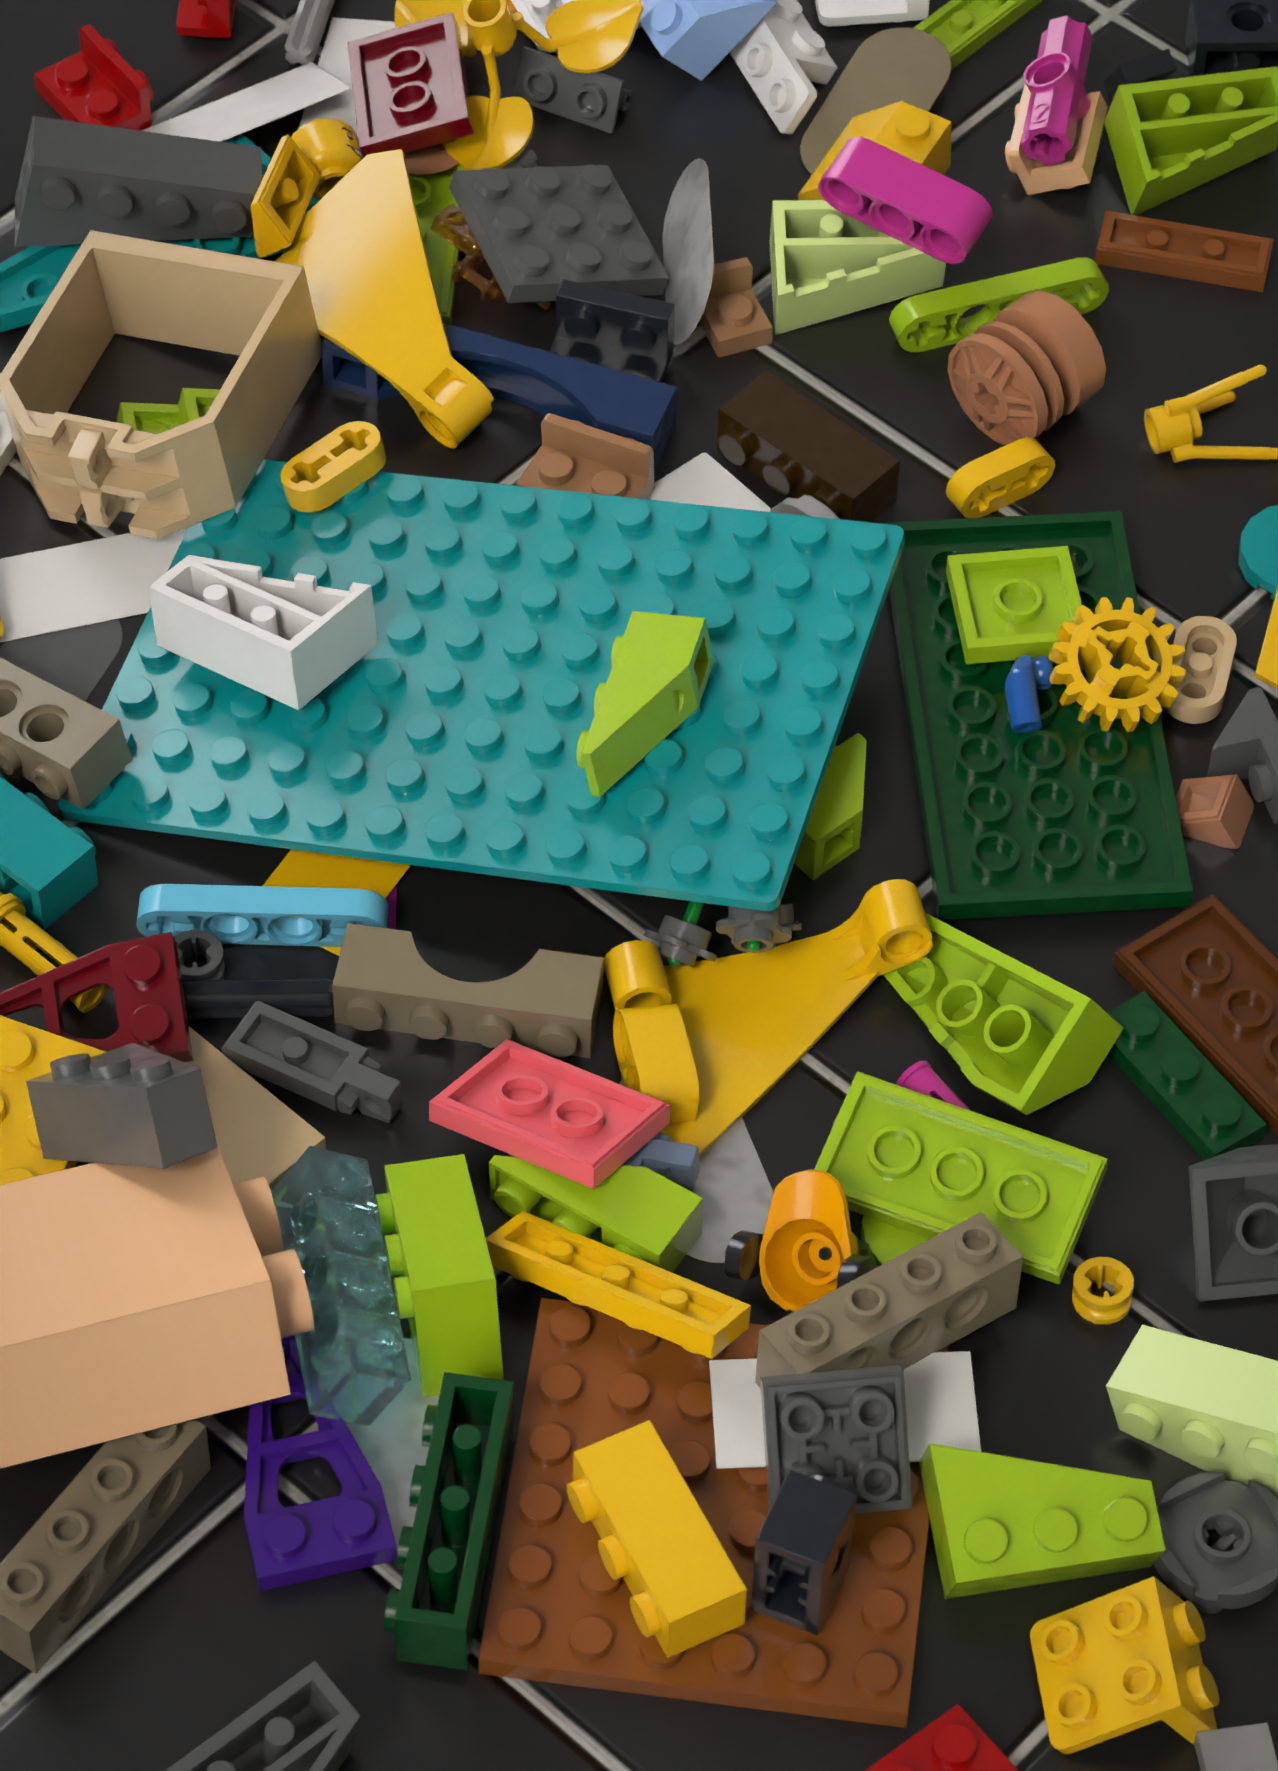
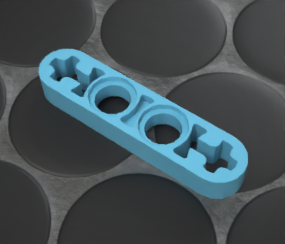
[136,884,389,947]

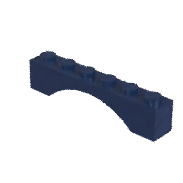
[321,323,677,471]

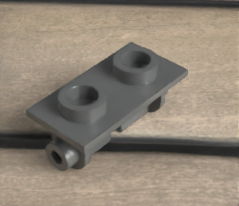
[513,46,633,134]

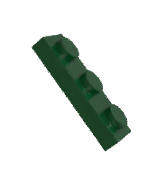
[1107,991,1267,1161]

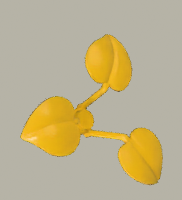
[395,0,643,170]

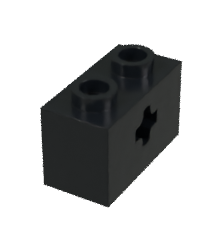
[751,1469,857,1636]

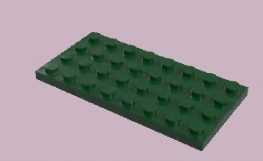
[883,511,1193,920]

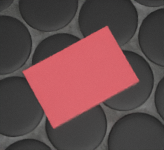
[429,1039,670,1189]

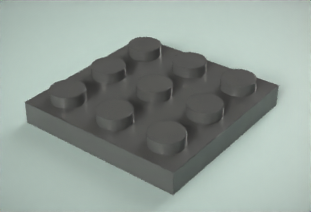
[449,165,669,303]

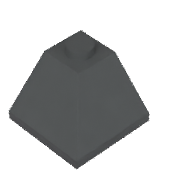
[1189,1144,1278,1301]

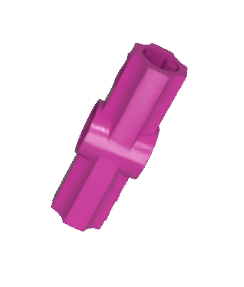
[1021,15,1093,166]

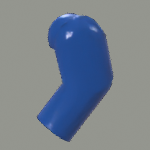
[1005,654,1053,733]

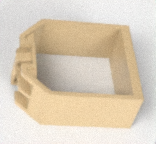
[0,230,322,539]

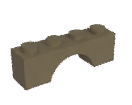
[332,923,604,1058]

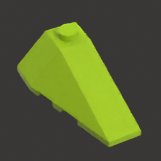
[883,913,1124,1115]

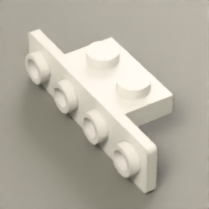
[730,0,837,135]

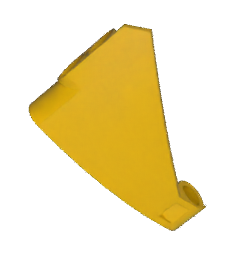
[275,149,494,449]
[604,879,933,1157]

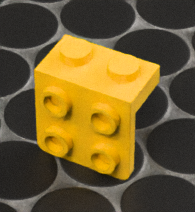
[1030,1576,1219,1754]

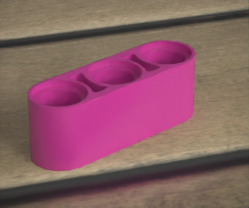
[818,137,993,264]

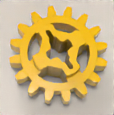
[1048,597,1186,732]

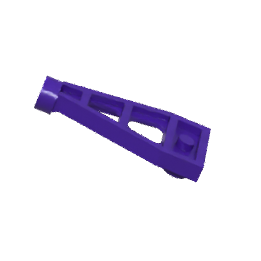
[244,1334,397,1591]

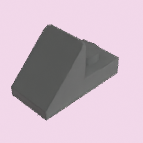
[1207,687,1278,824]

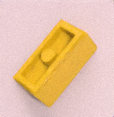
[251,135,321,258]

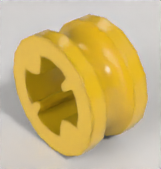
[1072,1257,1134,1325]

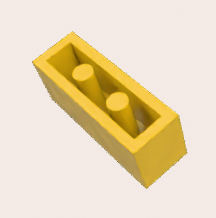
[567,1420,747,1658]

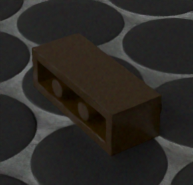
[717,371,900,522]

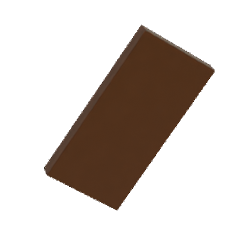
[1112,894,1278,1137]

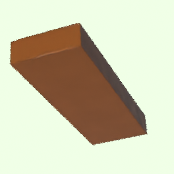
[1095,211,1274,293]

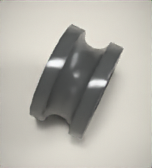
[174,929,225,980]

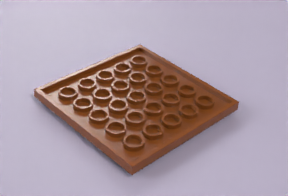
[479,1298,948,1728]

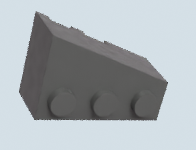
[26,1043,218,1168]
[166,1661,360,1771]

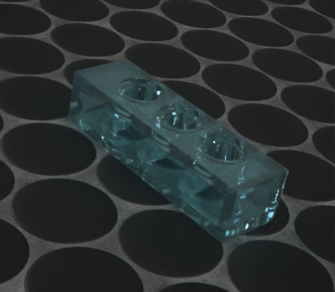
[271,1146,411,1426]

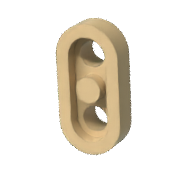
[1164,616,1237,724]

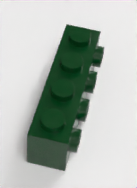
[384,1372,514,1670]

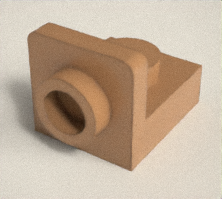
[699,257,773,358]

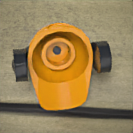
[724,1169,876,1312]

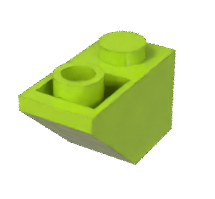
[794,733,867,880]

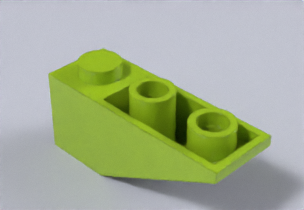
[576,611,714,797]
[489,1155,703,1273]

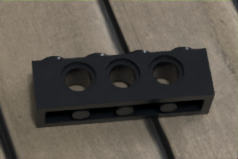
[1185,0,1278,77]

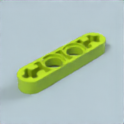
[889,257,1109,353]

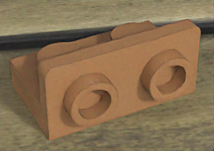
[516,413,655,499]

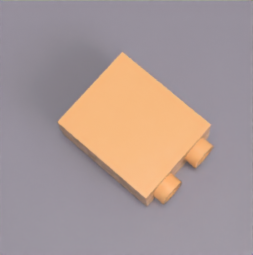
[0,1145,314,1469]

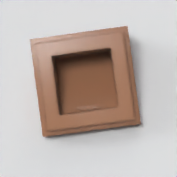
[1175,774,1254,849]

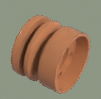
[947,290,1106,445]

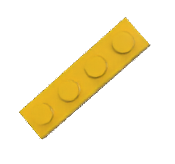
[485,1211,751,1359]

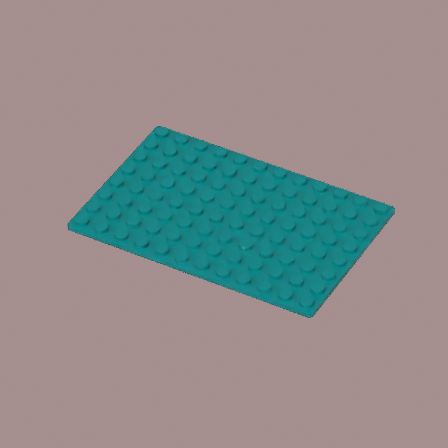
[58,460,905,911]

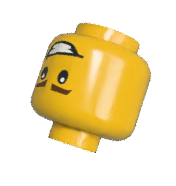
[292,118,364,200]

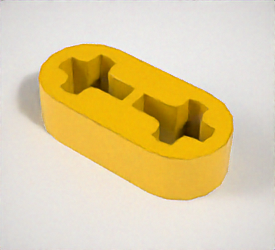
[280,421,386,513]
[946,437,1055,518]

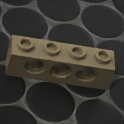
[0,657,132,810]
[755,1212,1023,1388]
[0,1419,211,1674]

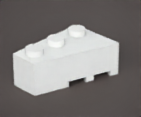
[148,555,378,710]

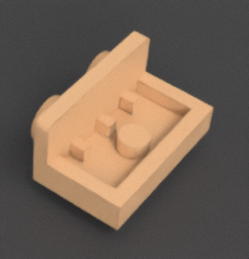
[1005,84,1108,195]

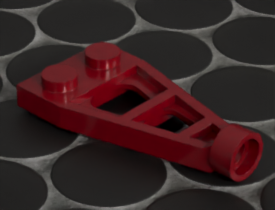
[0,932,193,1062]

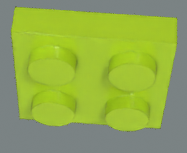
[946,546,1082,664]

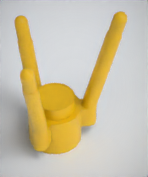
[1144,364,1278,463]

